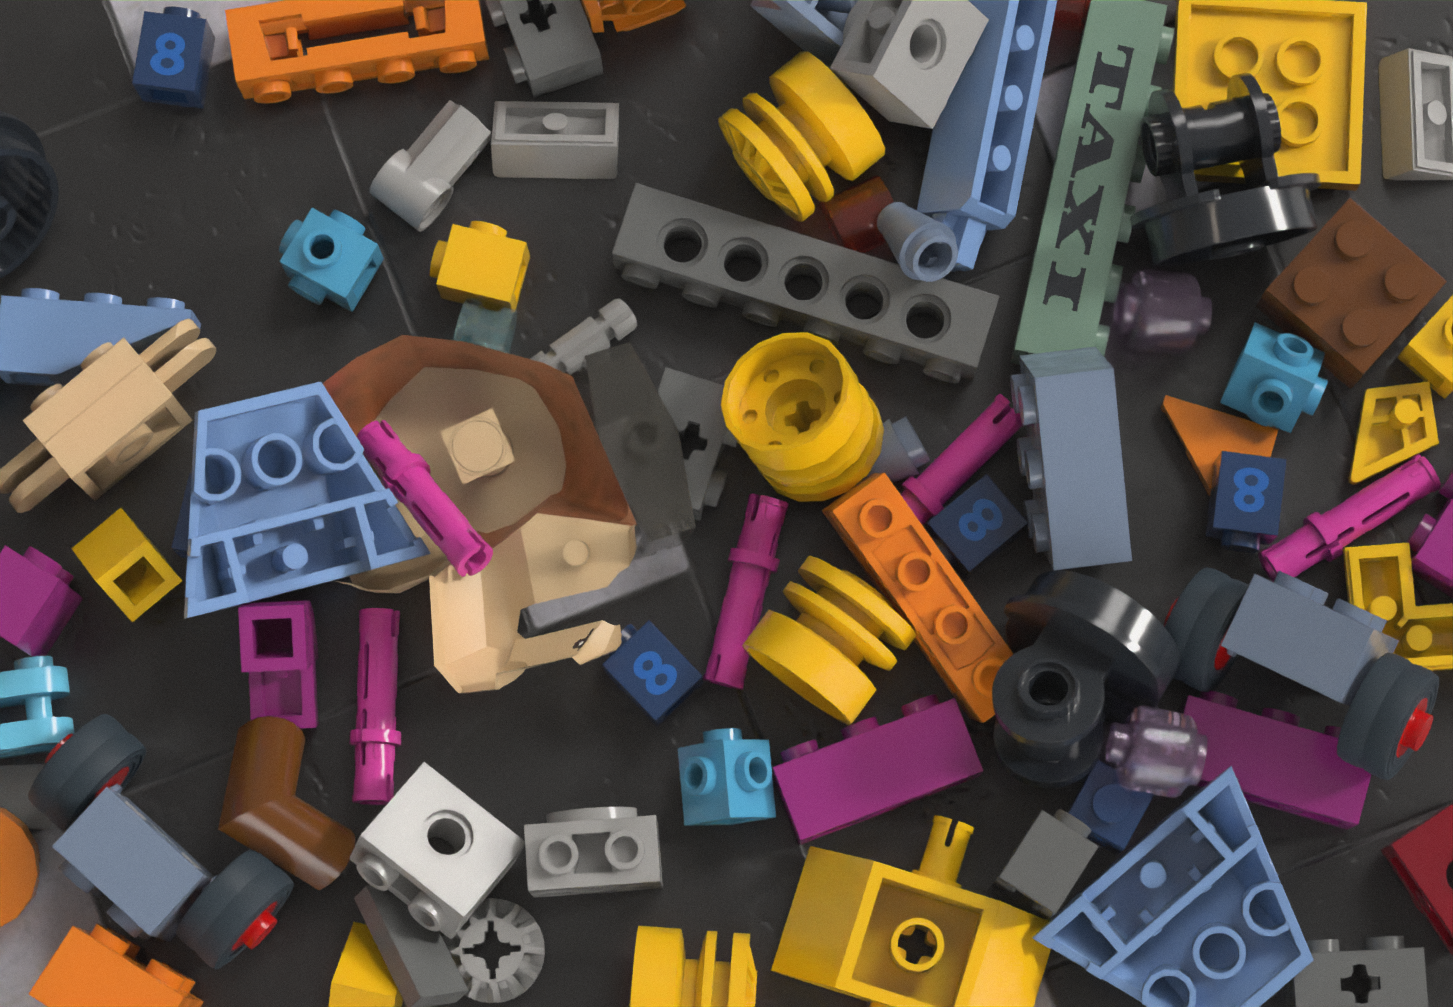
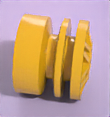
[718,51,885,222]
[721,332,884,502]
[742,555,916,725]
[630,926,757,1007]

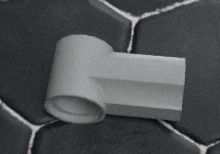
[369,100,492,232]

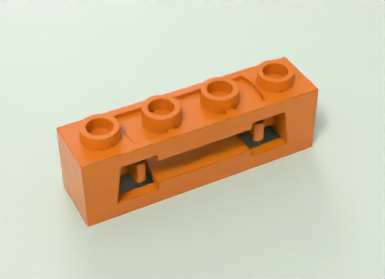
[225,0,489,104]
[822,473,1013,723]

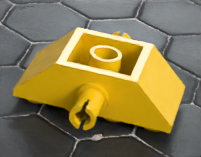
[771,815,1051,1007]

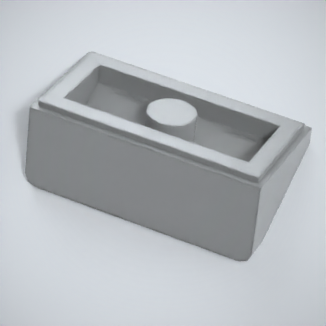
[1379,48,1453,181]
[491,101,619,179]

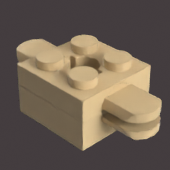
[0,319,216,513]

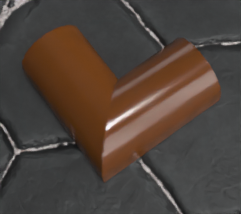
[218,716,355,891]

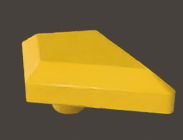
[1349,381,1439,485]

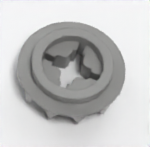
[443,898,545,1003]

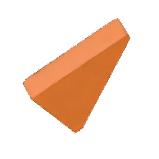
[1161,395,1279,496]

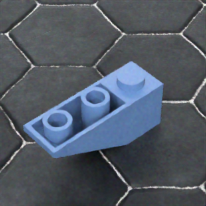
[0,288,201,387]

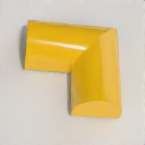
[1343,542,1453,671]

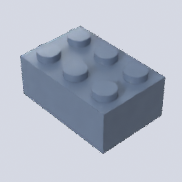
[1010,347,1132,570]

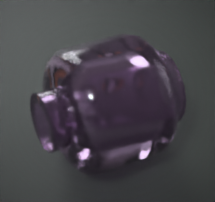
[1114,268,1212,355]
[1105,706,1207,798]

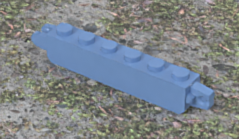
[917,0,1057,272]

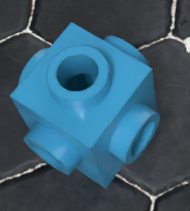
[279,208,384,312]
[1220,322,1328,433]
[678,728,776,826]

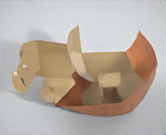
[323,335,637,693]

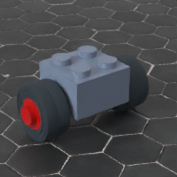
[1164,568,1439,780]
[28,714,294,969]

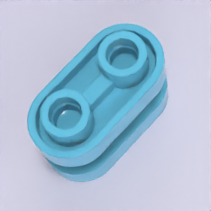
[0,656,74,759]

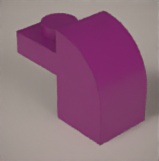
[238,600,319,728]

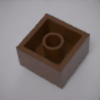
[1256,198,1447,389]

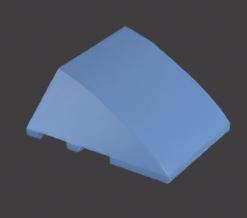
[184,381,431,619]
[1032,766,1314,1007]

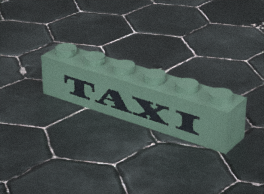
[1010,0,1174,365]

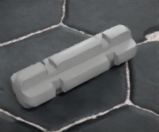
[530,298,637,375]

